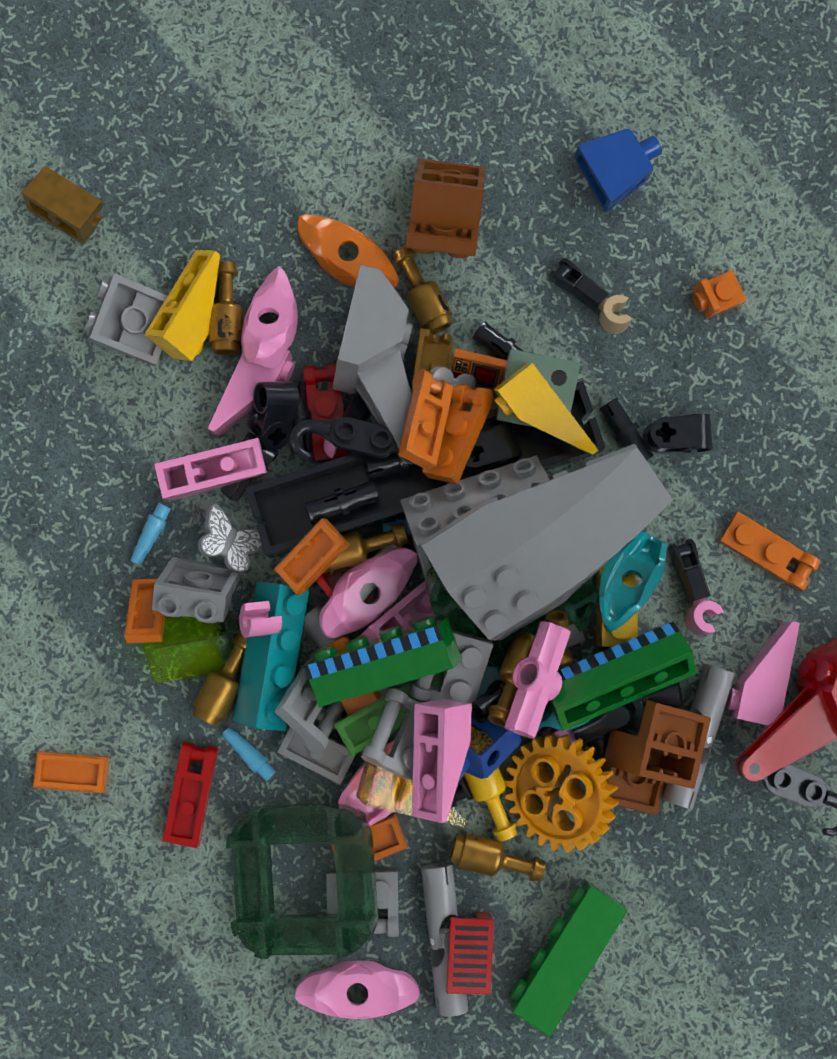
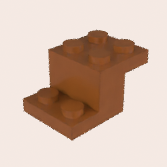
[406,159,486,258]
[601,700,711,815]

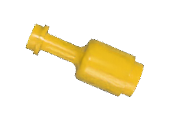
[464,767,517,842]

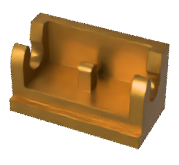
[22,166,103,245]
[411,328,454,395]

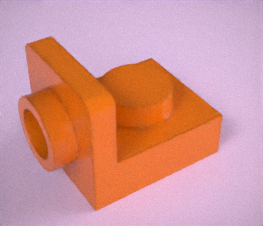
[692,270,747,319]

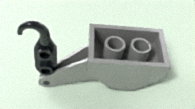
[290,265,414,464]

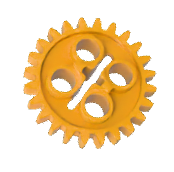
[504,733,619,853]

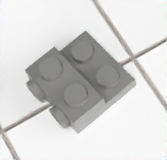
[83,273,167,366]
[152,557,240,623]

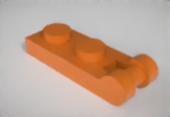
[398,369,454,471]
[422,384,494,484]
[718,511,821,592]

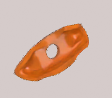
[298,214,399,287]

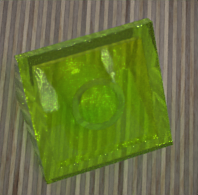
[143,616,224,684]

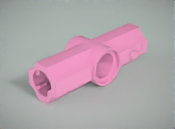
[504,621,571,739]

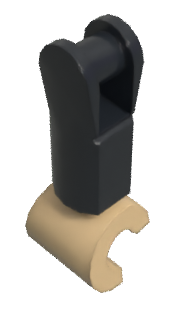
[548,258,632,334]

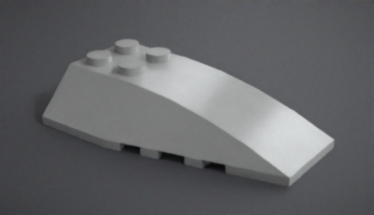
[421,444,673,640]

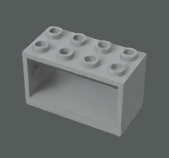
[400,455,550,607]

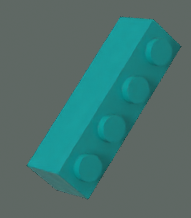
[233,581,309,731]

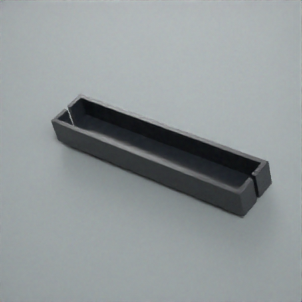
[245,381,605,559]

